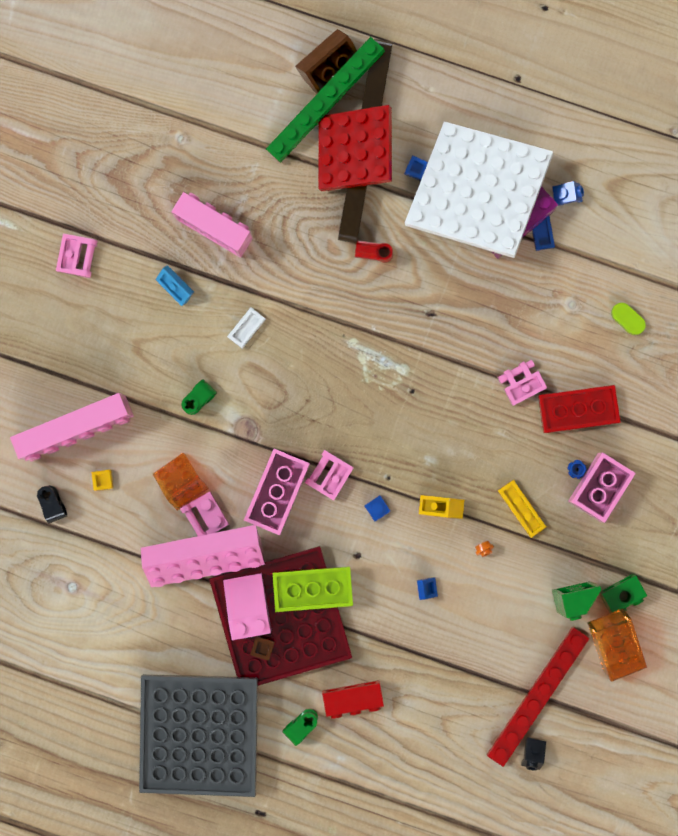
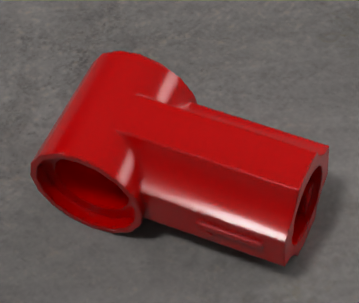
[355,241,393,263]

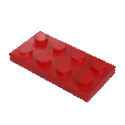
[538,385,621,433]

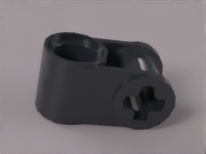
[37,485,67,524]

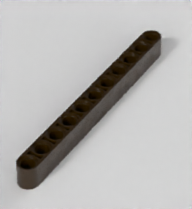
[338,39,393,243]

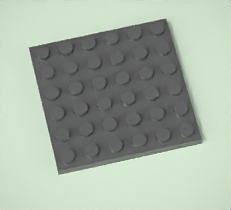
[139,674,258,797]

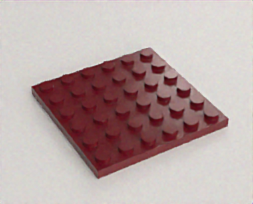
[209,546,352,686]

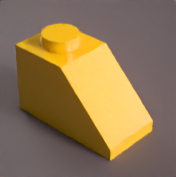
[419,495,465,519]

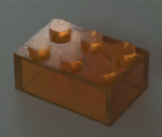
[587,609,647,682]

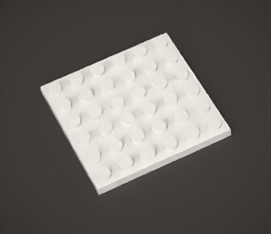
[405,122,553,258]

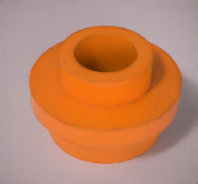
[475,541,494,557]

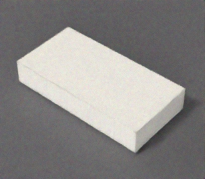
[227,307,266,349]

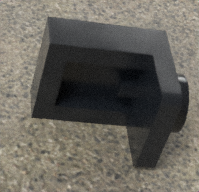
[521,737,546,771]

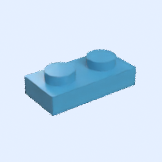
[155,265,194,306]

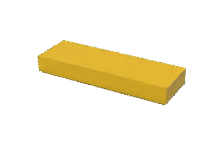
[497,480,546,538]

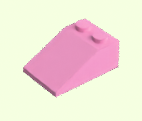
[223,573,272,640]

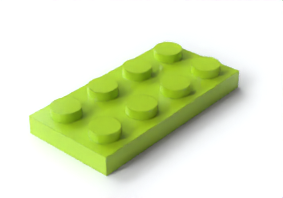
[272,566,353,612]

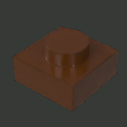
[250,636,275,661]

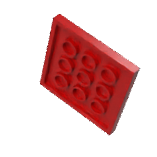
[318,105,392,191]

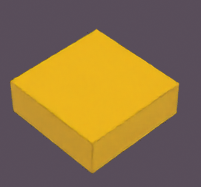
[91,469,114,491]

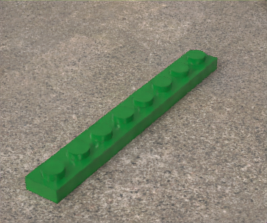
[266,37,385,163]

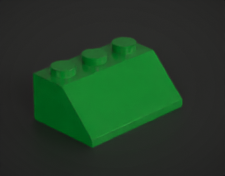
[552,581,601,621]

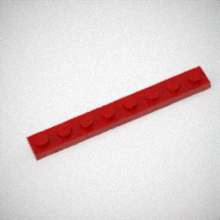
[487,626,590,767]

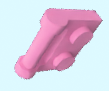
[56,234,98,278]
[305,450,353,500]
[180,491,229,536]

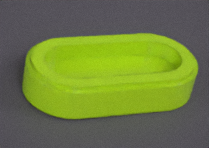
[611,303,646,335]

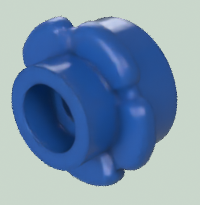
[567,460,587,479]

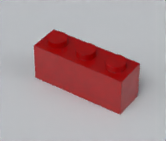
[322,680,384,719]

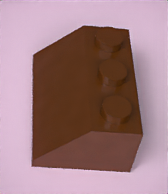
[295,29,357,94]

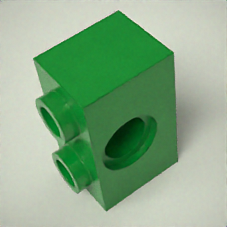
[599,574,647,615]

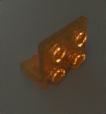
[153,453,209,511]

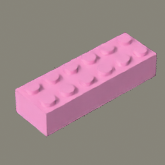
[10,393,134,462]
[141,525,265,587]

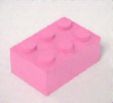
[568,452,636,523]

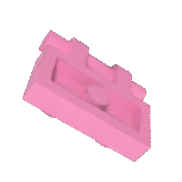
[497,360,547,406]

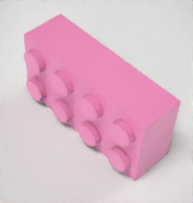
[171,192,253,258]
[244,449,310,535]

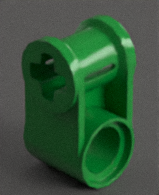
[181,379,217,415]
[282,709,318,746]

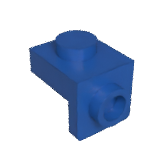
[552,181,584,206]

